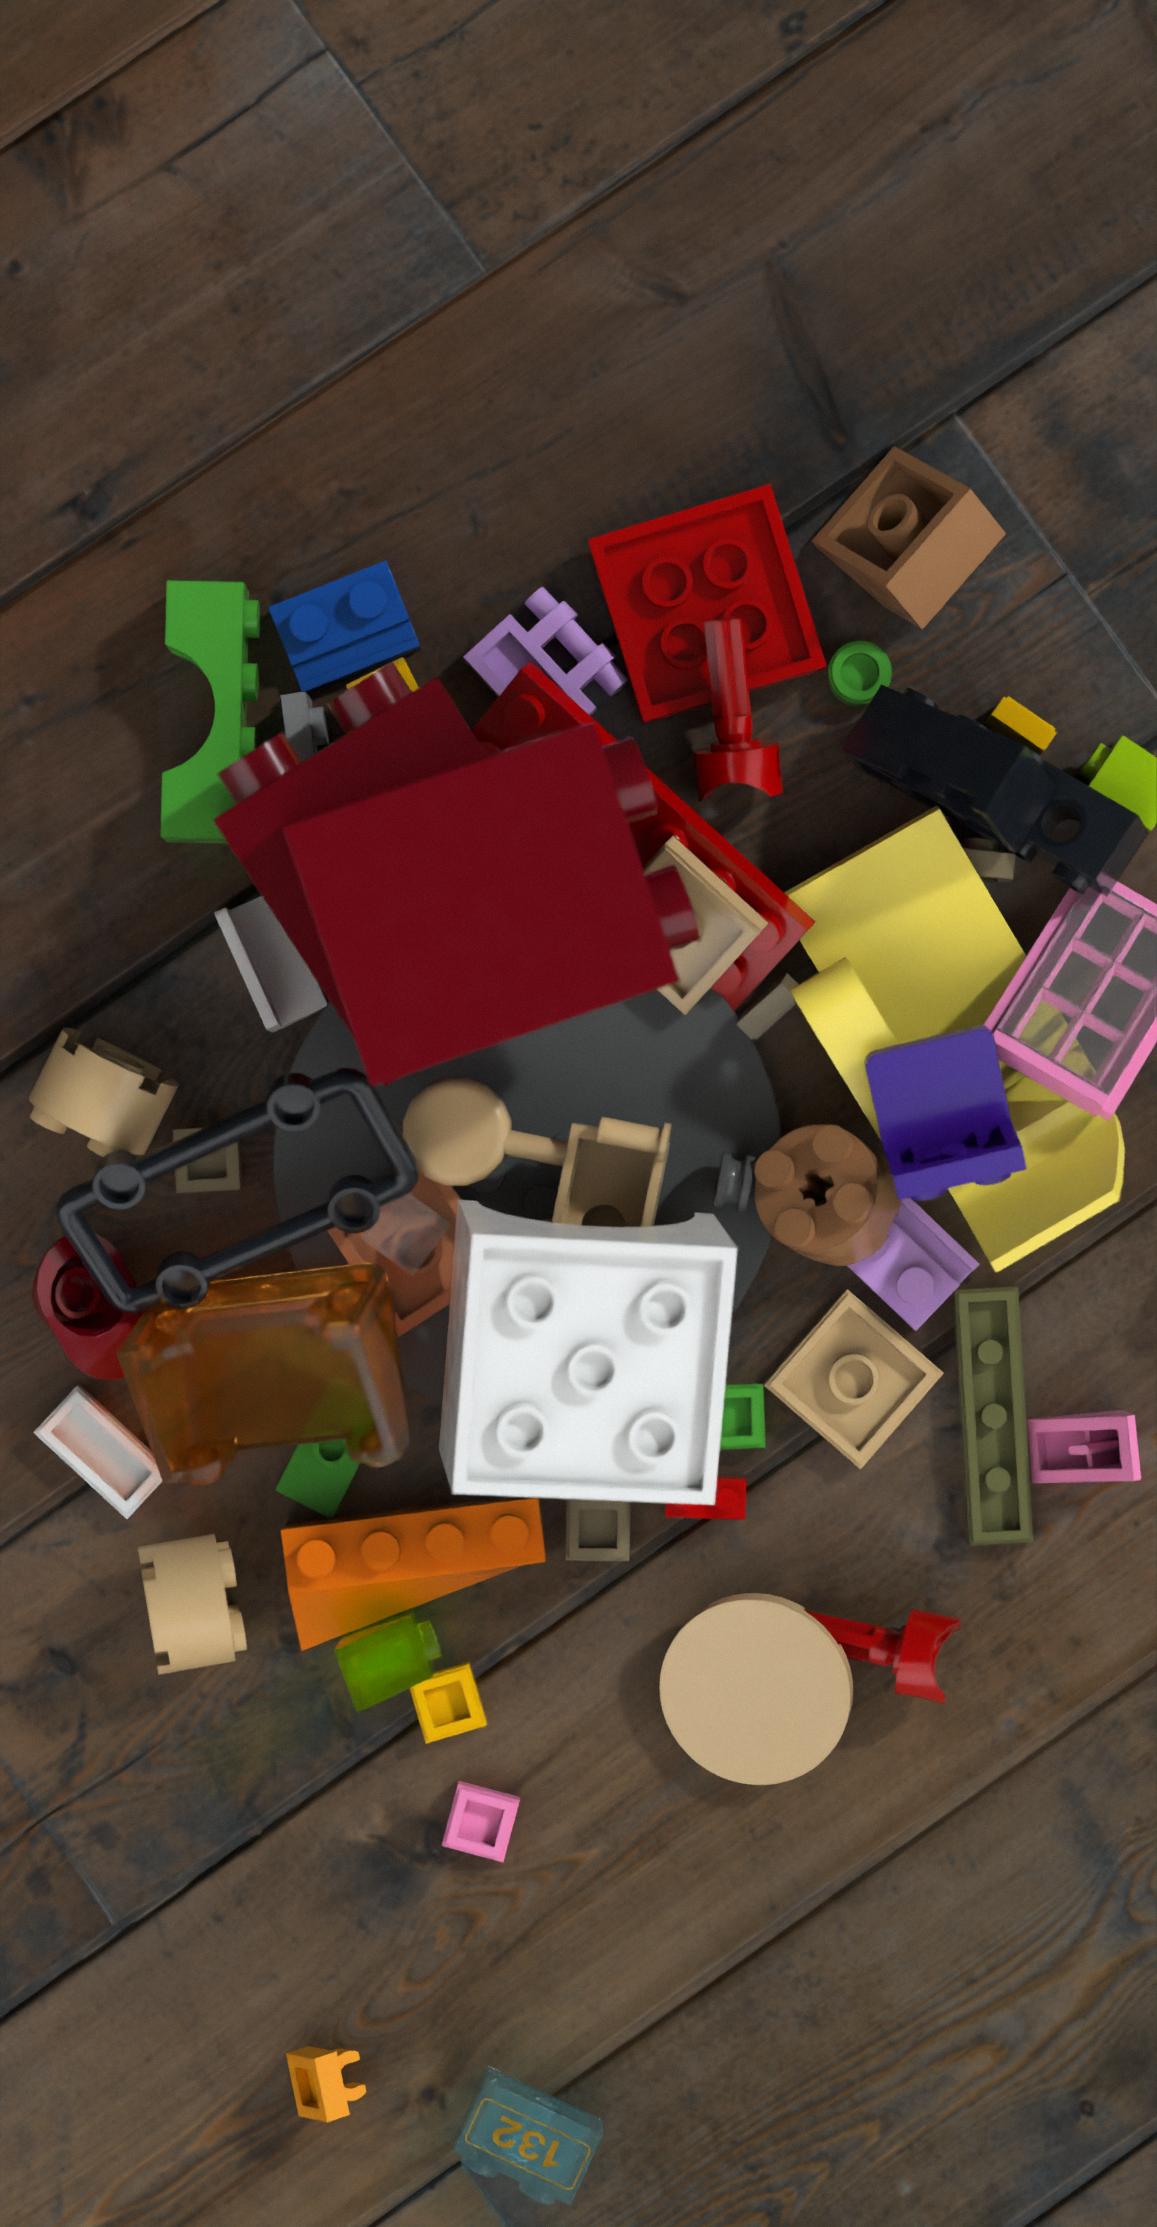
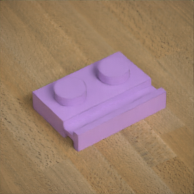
[846,1198,980,1331]

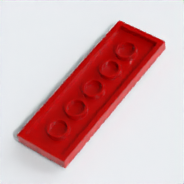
[471,662,816,1011]

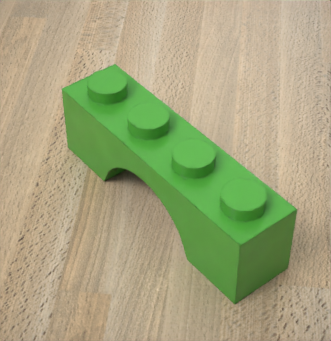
[161,580,260,844]

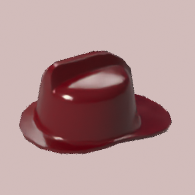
[32,1234,154,1380]

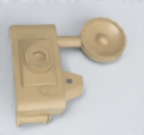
[403,1078,672,1227]

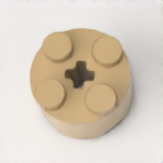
[29,1028,179,1157]
[138,1534,247,1675]

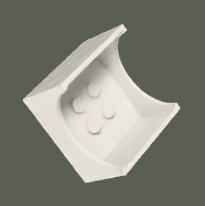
[439,1200,737,1505]

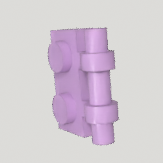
[463,586,629,716]

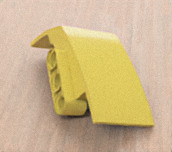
[784,806,1125,1273]

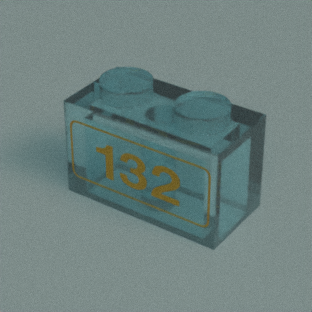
[453,2066,603,2206]

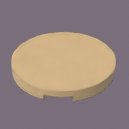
[659,1593,853,1785]

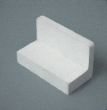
[214,896,328,1033]

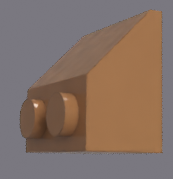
[811,446,1006,630]

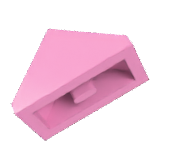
[1026,1410,1141,1484]

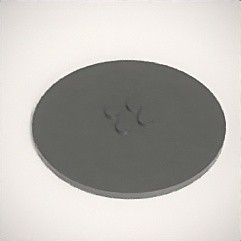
[273,988,781,1401]

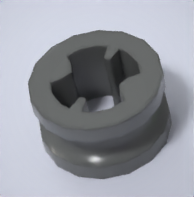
[713,1151,755,1213]

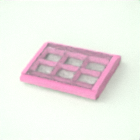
[983,881,1157,1121]

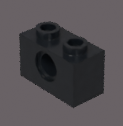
[1004,761,1149,897]

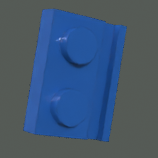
[268,560,421,694]

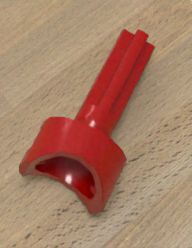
[694,617,783,802]
[804,1608,961,1704]

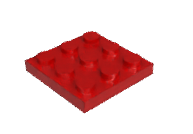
[588,484,827,725]

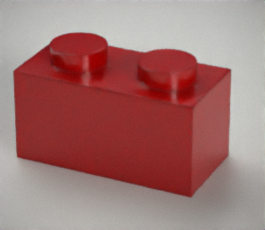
[664,1476,747,1520]

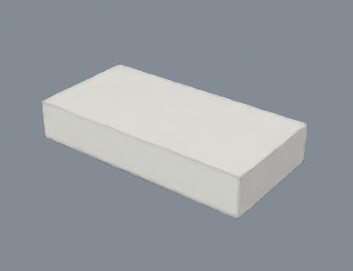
[33,1385,172,1519]

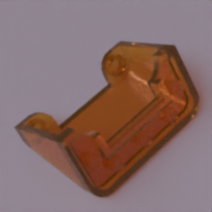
[116,1263,410,1486]

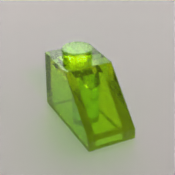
[334,1609,442,1712]

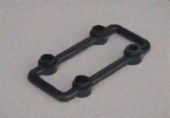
[55,1067,420,1314]

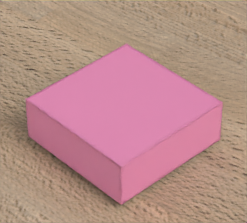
[442,1781,520,1862]

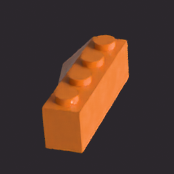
[281,1496,546,1651]

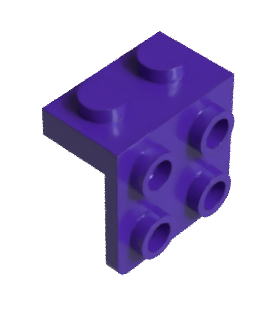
[864,1025,1027,1201]

